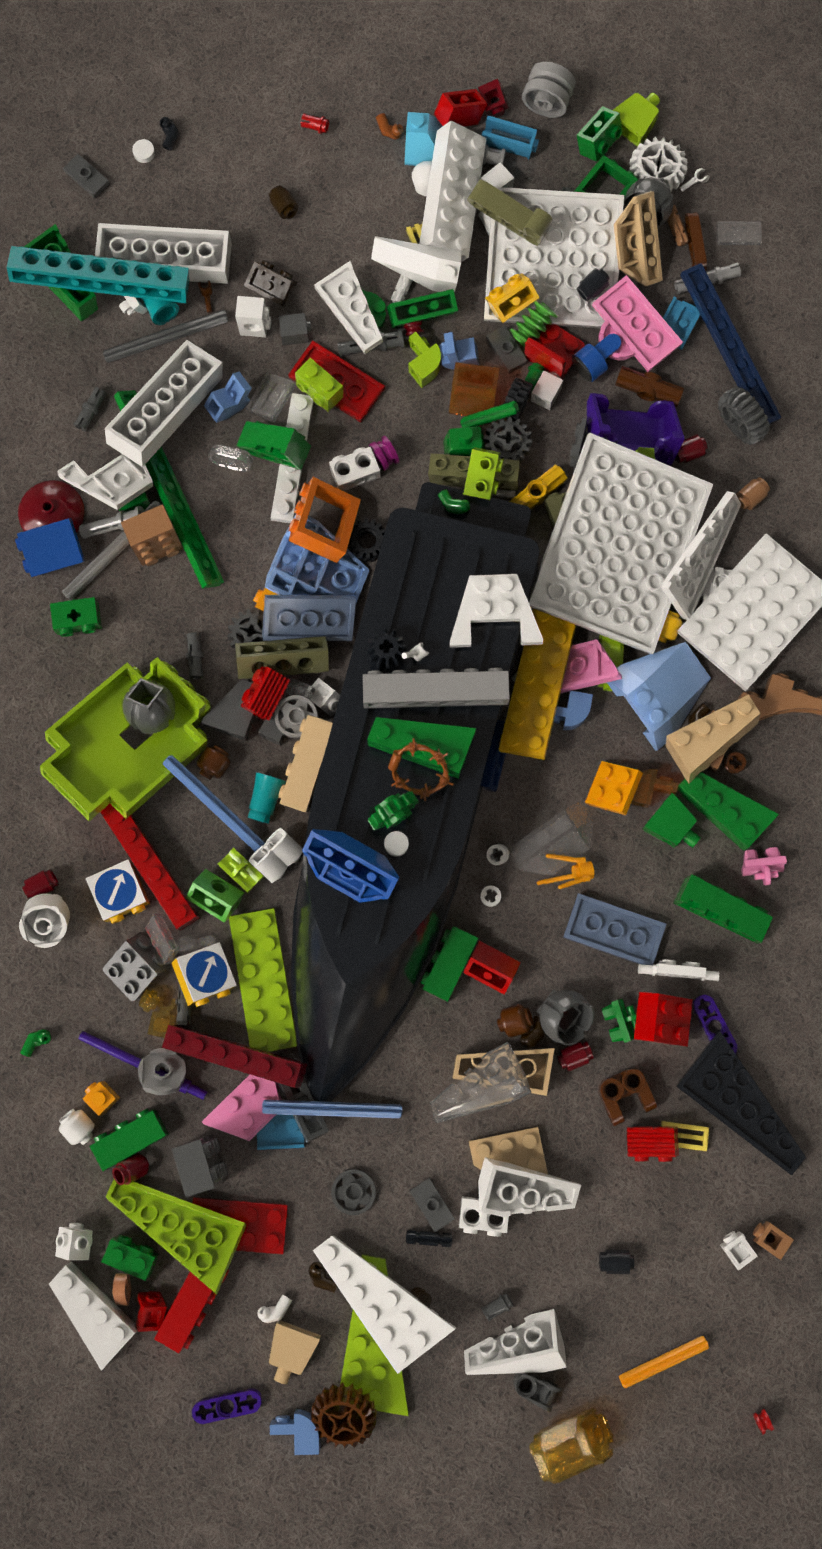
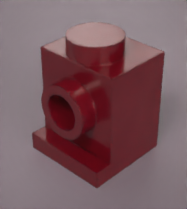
[478,78,509,118]

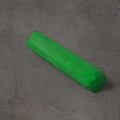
[460,401,519,428]

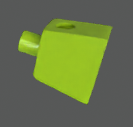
[613,93,660,147]

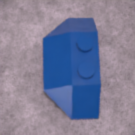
[302,829,400,902]

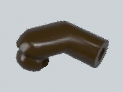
[688,703,710,725]
[308,1262,337,1293]

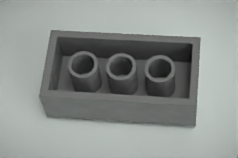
[172,1134,228,1197]

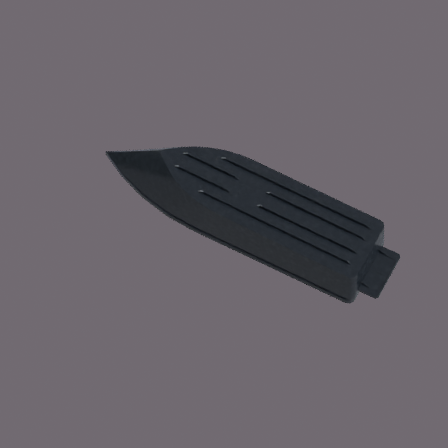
[291,482,539,1102]

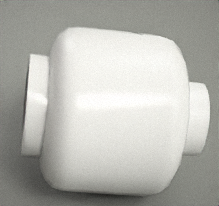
[59,1109,95,1145]

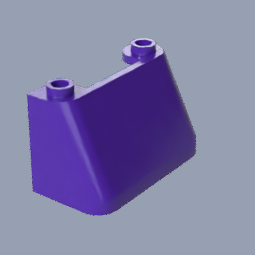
[587,393,685,466]

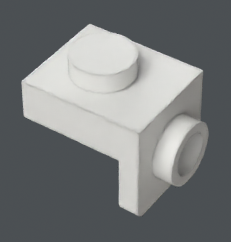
[720,1231,758,1270]

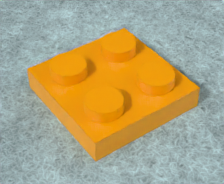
[585,761,643,815]

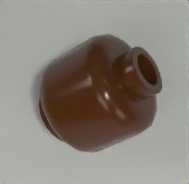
[197,745,231,780]
[497,1004,534,1038]

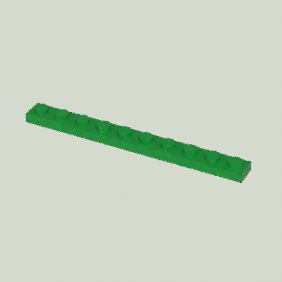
[114,390,224,589]

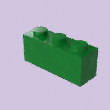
[387,289,458,329]
[421,926,478,1002]
[89,1108,169,1172]

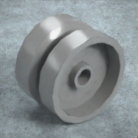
[522,62,576,118]

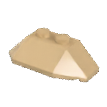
[614,191,663,286]

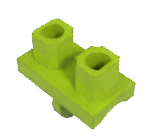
[218,847,264,893]

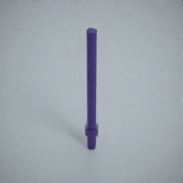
[79,1031,208,1100]

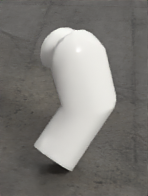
[257,1294,293,1323]

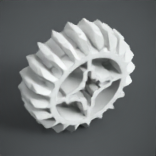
[629,136,688,192]

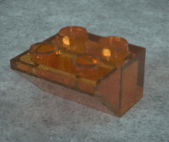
[449,362,500,416]

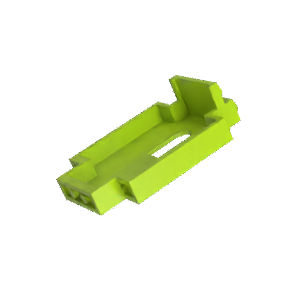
[40,657,211,821]

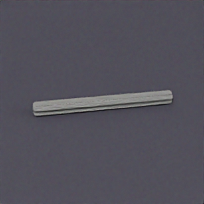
[62,501,161,600]

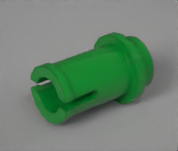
[525,363,544,393]

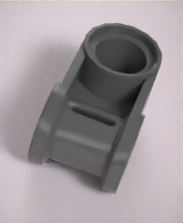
[513,1373,562,1412]

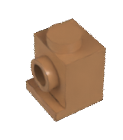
[753,1221,794,1260]

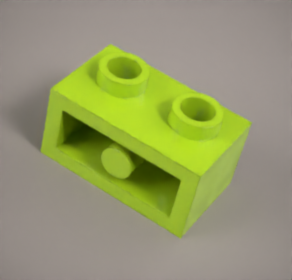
[295,358,343,412]
[463,447,504,500]

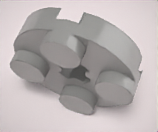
[138,1048,186,1095]

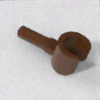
[198,280,213,313]

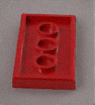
[288,340,385,423]

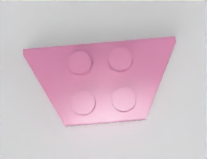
[560,639,622,694]
[202,1075,282,1141]

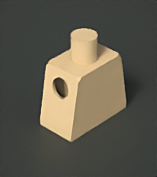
[269,1320,321,1384]

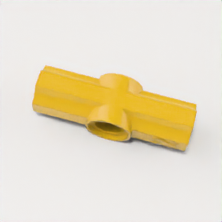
[509,464,568,510]

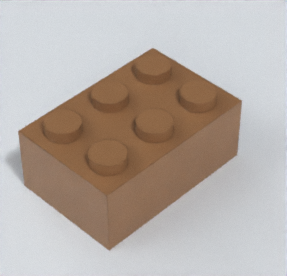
[120,504,183,566]

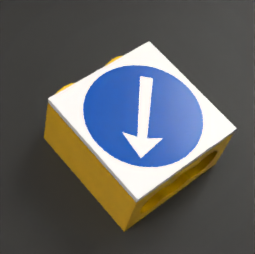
[86,859,150,924]
[172,942,237,1007]

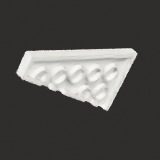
[661,491,741,620]
[313,1235,456,1374]

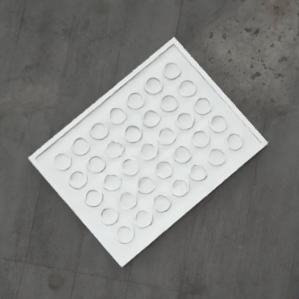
[528,433,713,654]

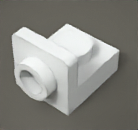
[305,678,340,717]

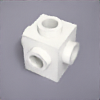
[55,1223,93,1260]

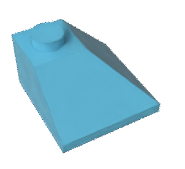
[405,112,443,166]

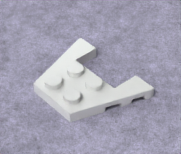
[57,454,153,510]
[449,574,543,648]

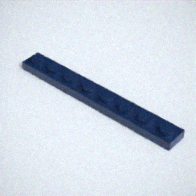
[680,263,782,424]

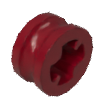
[403,321,425,337]

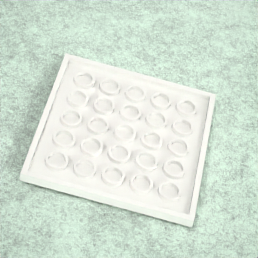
[484,187,624,329]

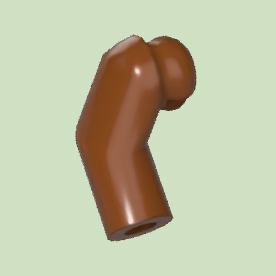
[376,113,404,140]

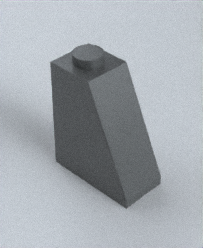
[201,679,256,741]

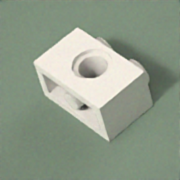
[235,296,271,337]

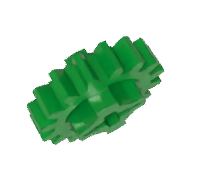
[368,791,418,830]

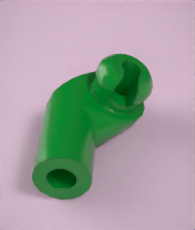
[438,489,470,514]
[20,1029,51,1058]

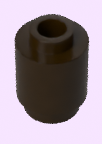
[269,185,299,219]

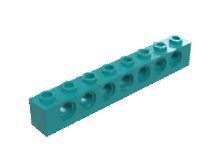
[7,246,190,303]

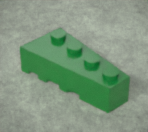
[24,224,98,322]
[367,717,476,779]
[675,772,779,851]
[673,874,773,944]

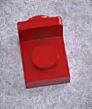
[135,1291,167,1332]

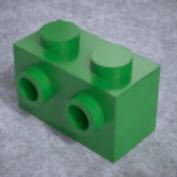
[576,106,623,162]
[101,1235,159,1281]

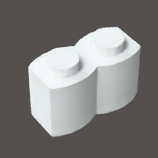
[249,828,303,883]

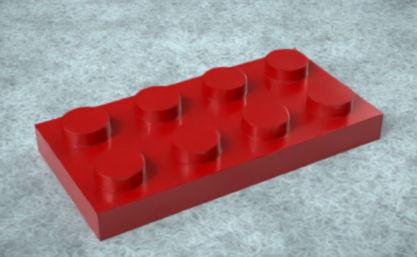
[193,1197,288,1254]

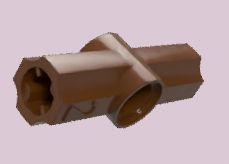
[615,366,684,408]

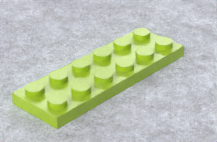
[229,908,297,1052]

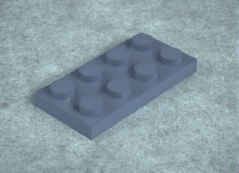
[262,595,356,641]
[563,893,666,965]

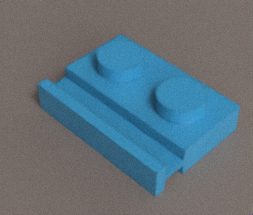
[663,297,700,350]
[257,1114,305,1150]

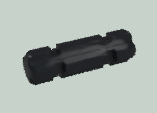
[406,1230,453,1247]

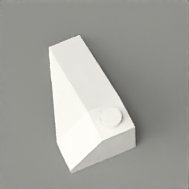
[371,236,462,292]
[478,1157,581,1217]
[464,1309,567,1375]

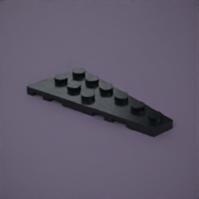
[676,1030,806,1176]

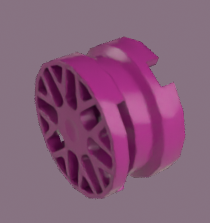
[369,436,400,471]

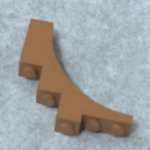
[706,673,822,772]

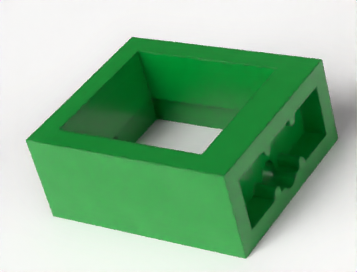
[574,155,638,198]

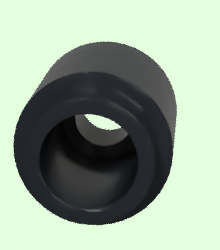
[576,268,610,302]
[599,1249,634,1275]

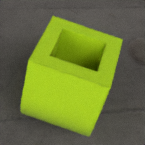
[408,332,441,388]

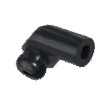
[159,117,179,151]

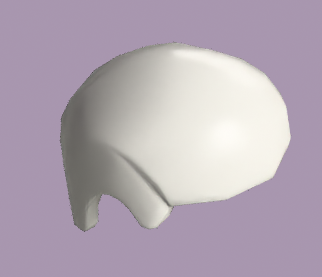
[412,161,432,196]

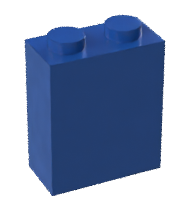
[15,518,85,577]

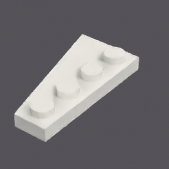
[314,261,383,354]

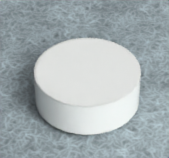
[132,139,155,163]
[384,831,409,857]

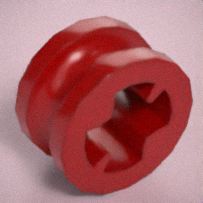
[753,1409,774,1435]

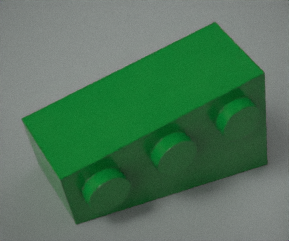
[236,421,311,470]

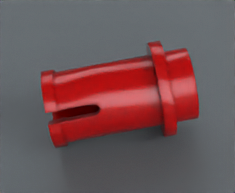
[301,113,329,134]

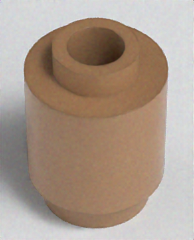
[736,477,770,510]

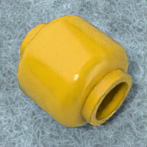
[658,610,683,643]

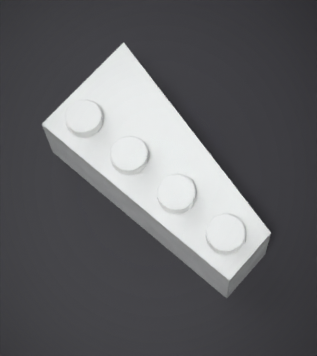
[49,1262,137,1371]

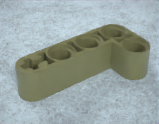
[467,179,553,246]

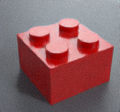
[634,992,693,1047]

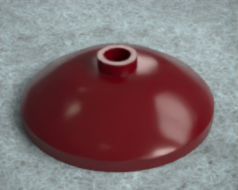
[18,480,85,533]

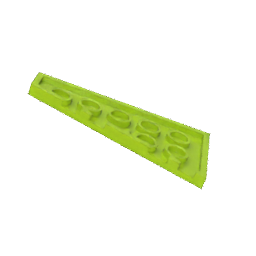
[106,1179,246,1295]
[340,1254,409,1416]

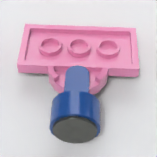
[572,275,683,382]

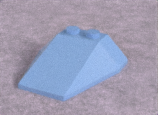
[265,515,369,603]
[607,642,711,751]

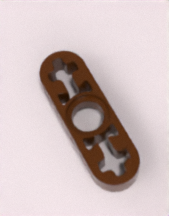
[685,212,707,271]

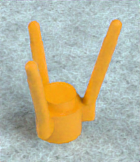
[537,853,594,889]

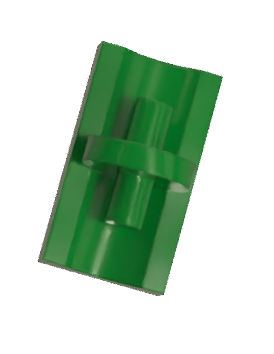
[602,998,637,1043]

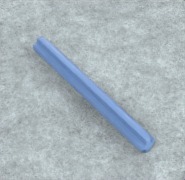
[163,755,265,851]
[262,1100,402,1118]

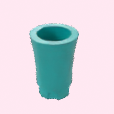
[141,298,179,325]
[247,772,286,824]

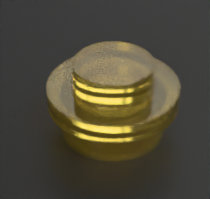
[139,989,159,1013]

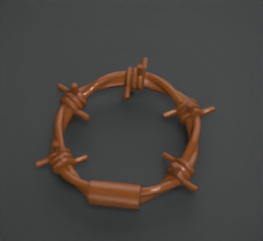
[388,738,453,801]

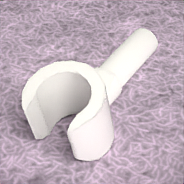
[679,168,710,192]
[402,642,429,661]

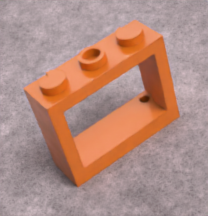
[288,477,361,563]

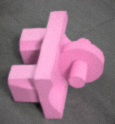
[741,847,787,886]

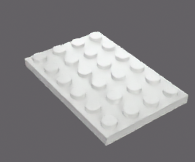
[678,534,822,692]

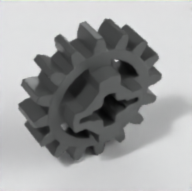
[484,416,532,461]
[227,609,263,648]

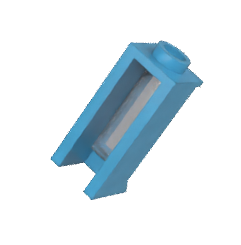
[482,116,539,160]

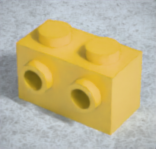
[485,273,540,323]

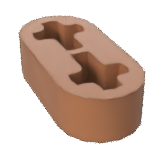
[113,1273,132,1306]

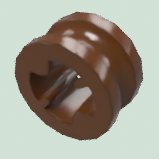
[724,752,746,774]

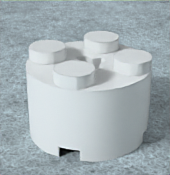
[19,894,70,948]

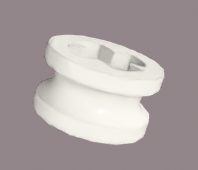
[486,844,509,865]
[480,885,501,907]

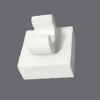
[119,296,148,316]

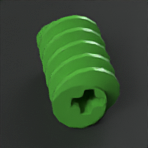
[510,301,558,347]

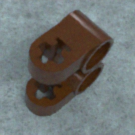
[598,1069,657,1127]

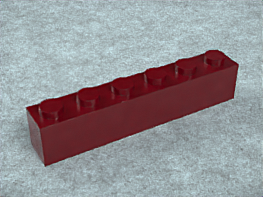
[162,1025,307,1088]

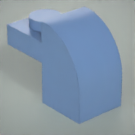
[439,332,480,370]
[204,371,252,423]
[553,691,593,730]
[270,1409,321,1455]

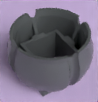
[623,177,674,228]
[122,678,176,734]
[536,989,594,1045]

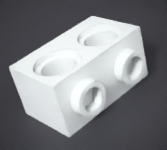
[329,447,381,491]
[459,1196,509,1237]

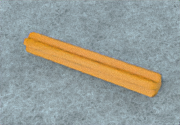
[619,1336,709,1388]

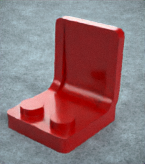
[525,324,585,380]

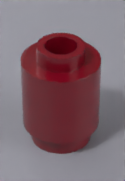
[675,434,708,463]
[22,869,59,899]
[557,1041,594,1072]
[112,1153,149,1185]

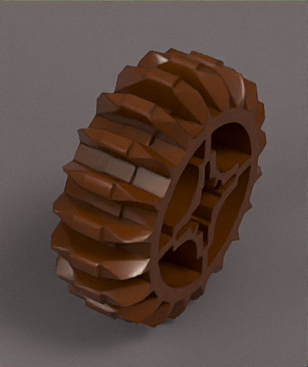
[311,1382,377,1449]

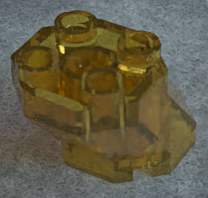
[529,1408,613,1484]

